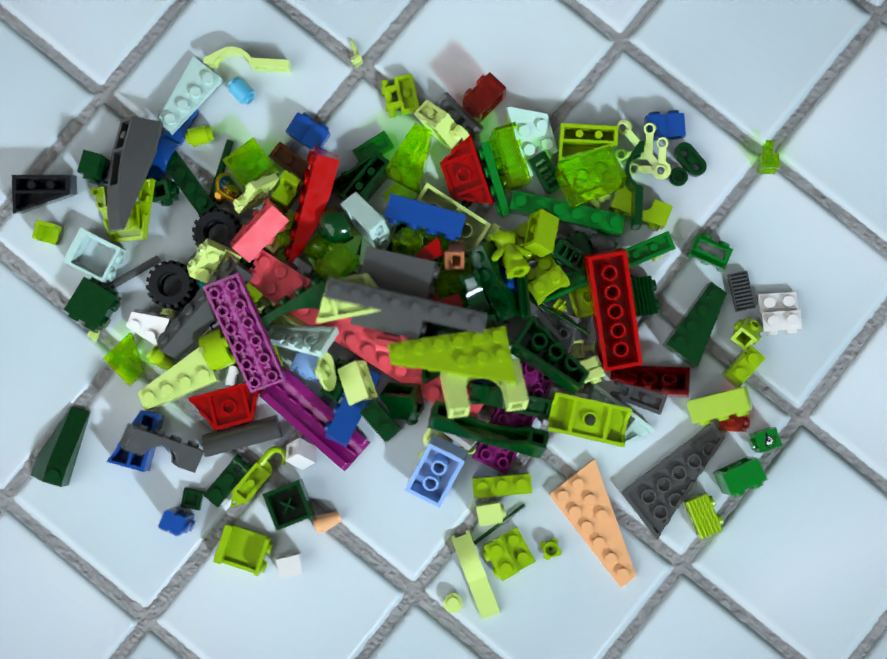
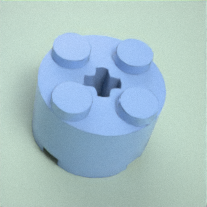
[289,351,319,383]

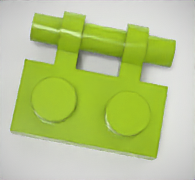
[381,73,420,118]

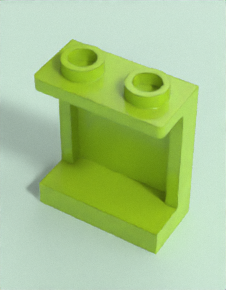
[213,523,274,577]

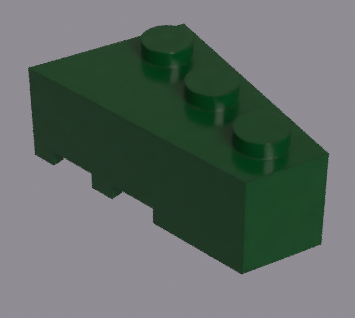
[331,151,394,202]

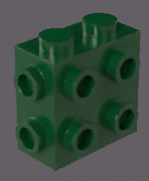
[64,277,122,331]

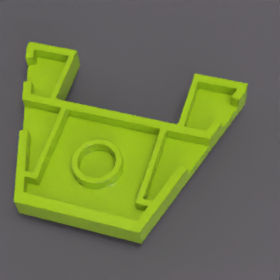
[90,179,155,243]

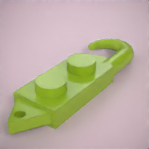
[230,446,286,508]

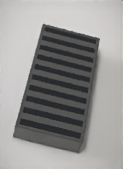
[727,271,756,312]

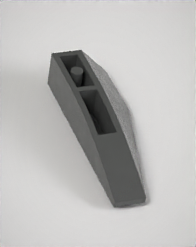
[107,116,163,232]

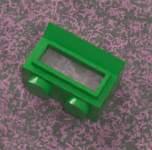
[686,233,733,272]

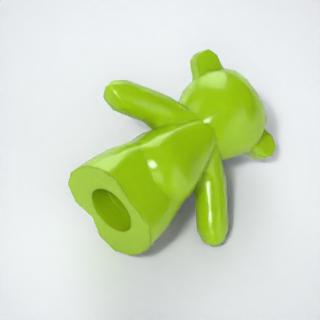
[488,229,532,279]

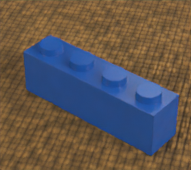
[384,194,466,242]
[324,370,381,447]

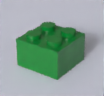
[713,456,768,497]

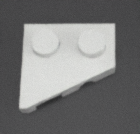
[126,309,173,347]

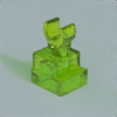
[758,140,780,174]

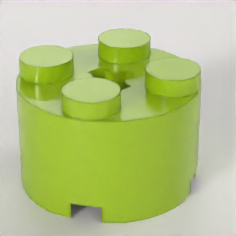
[198,328,237,372]

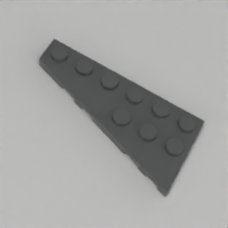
[621,422,725,540]

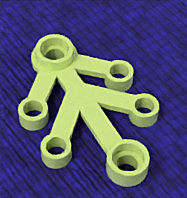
[616,119,671,180]

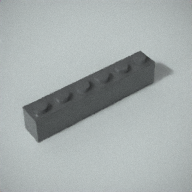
[156,256,254,361]

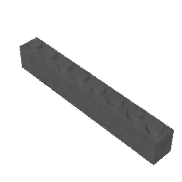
[324,277,488,334]

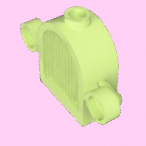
[414,100,469,150]

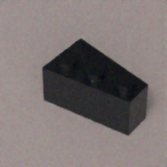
[12,175,77,214]

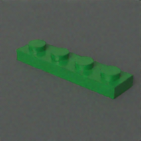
[478,141,511,218]

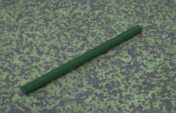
[529,297,591,336]
[473,504,526,545]

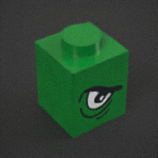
[749,427,782,453]

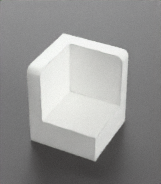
[285,438,317,470]
[276,552,303,579]

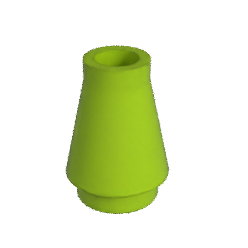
[146,345,176,371]

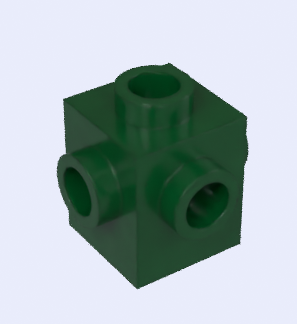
[152,178,180,206]

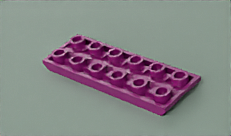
[203,272,286,393]
[472,360,554,475]
[259,367,370,471]

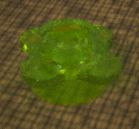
[276,228,291,248]

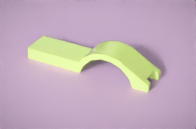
[203,46,292,73]
[451,529,500,620]

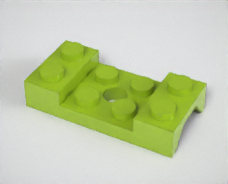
[512,221,570,306]
[546,392,632,447]

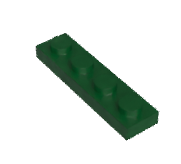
[166,150,217,215]

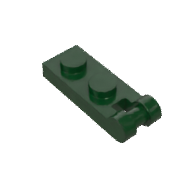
[203,454,253,508]

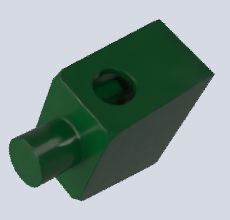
[380,382,425,425]

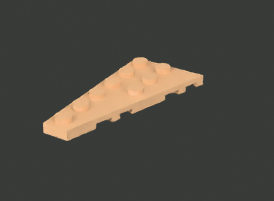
[549,459,636,587]

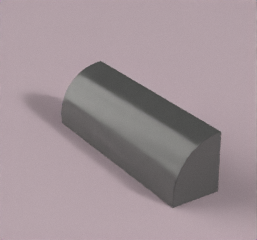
[202,415,283,457]

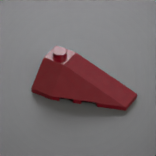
[610,366,690,398]

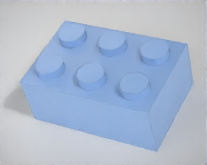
[405,434,468,508]

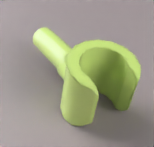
[350,40,363,68]

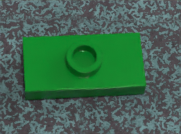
[352,131,394,162]

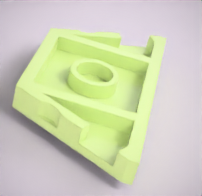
[316,273,380,323]

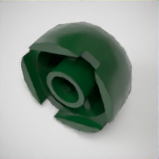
[317,205,354,245]

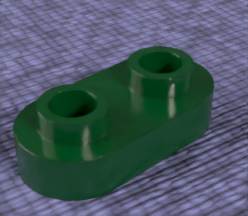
[674,142,707,177]

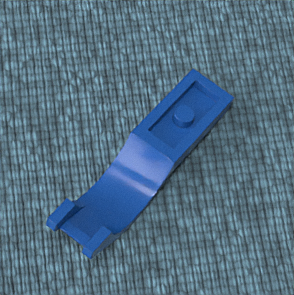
[146,109,200,180]

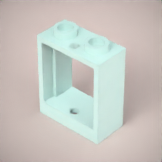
[341,192,393,249]
[62,228,126,284]

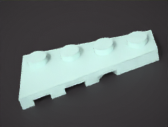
[157,56,223,135]
[267,325,339,358]

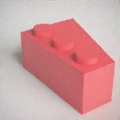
[230,196,289,263]

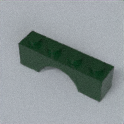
[467,241,519,323]

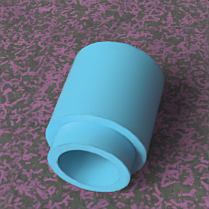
[227,76,255,105]

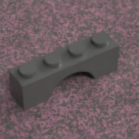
[119,422,204,473]

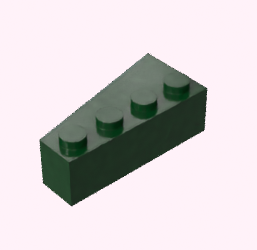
[662,282,727,368]
[510,314,590,394]

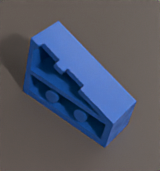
[106,410,165,472]

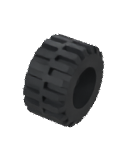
[192,208,242,250]
[146,260,199,310]

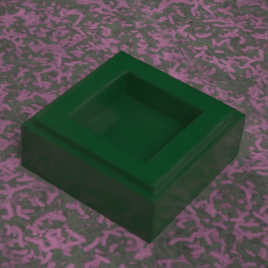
[180,487,204,511]

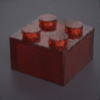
[463,72,506,123]

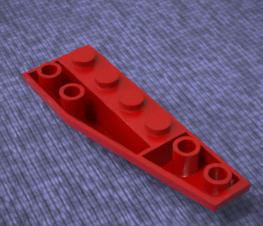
[284,145,340,265]

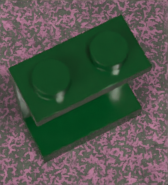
[360,400,402,443]

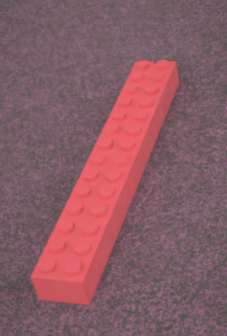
[249,250,484,418]

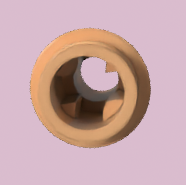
[312,511,342,534]

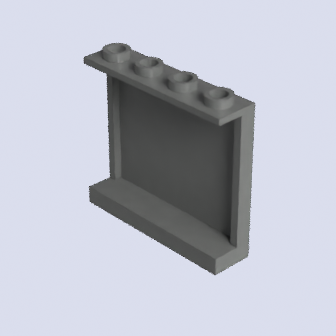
[350,247,440,339]

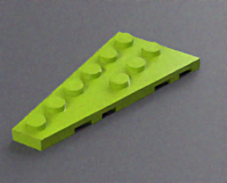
[388,326,517,385]

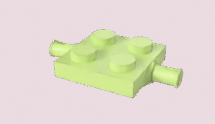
[233,173,280,214]

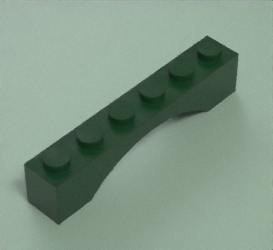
[259,275,328,328]
[427,400,549,458]

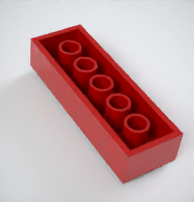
[583,248,643,372]

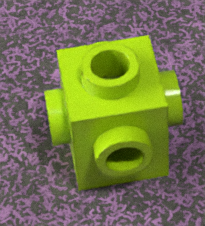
[730,316,763,350]

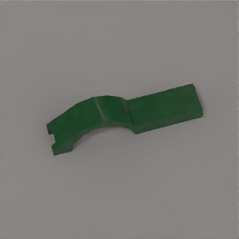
[622,141,644,230]
[458,269,500,329]
[468,383,553,419]

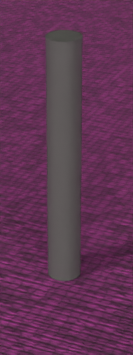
[107,255,161,289]

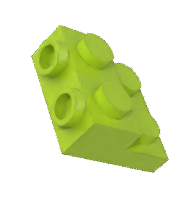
[482,527,536,582]

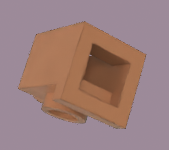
[445,242,464,270]

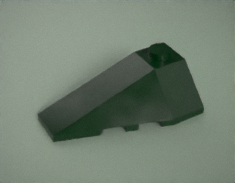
[31,407,91,487]

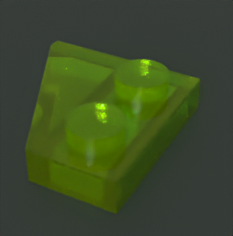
[103,333,145,386]

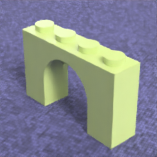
[440,358,529,418]

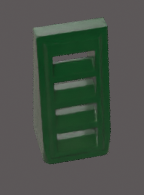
[528,151,565,194]
[550,238,586,276]

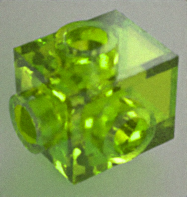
[393,227,422,257]

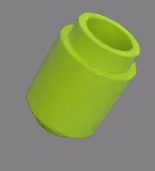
[185,124,215,147]

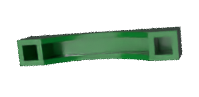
[509,190,626,237]

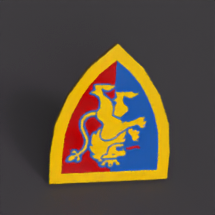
[215,172,244,205]

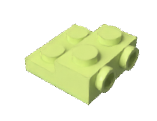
[187,238,242,283]

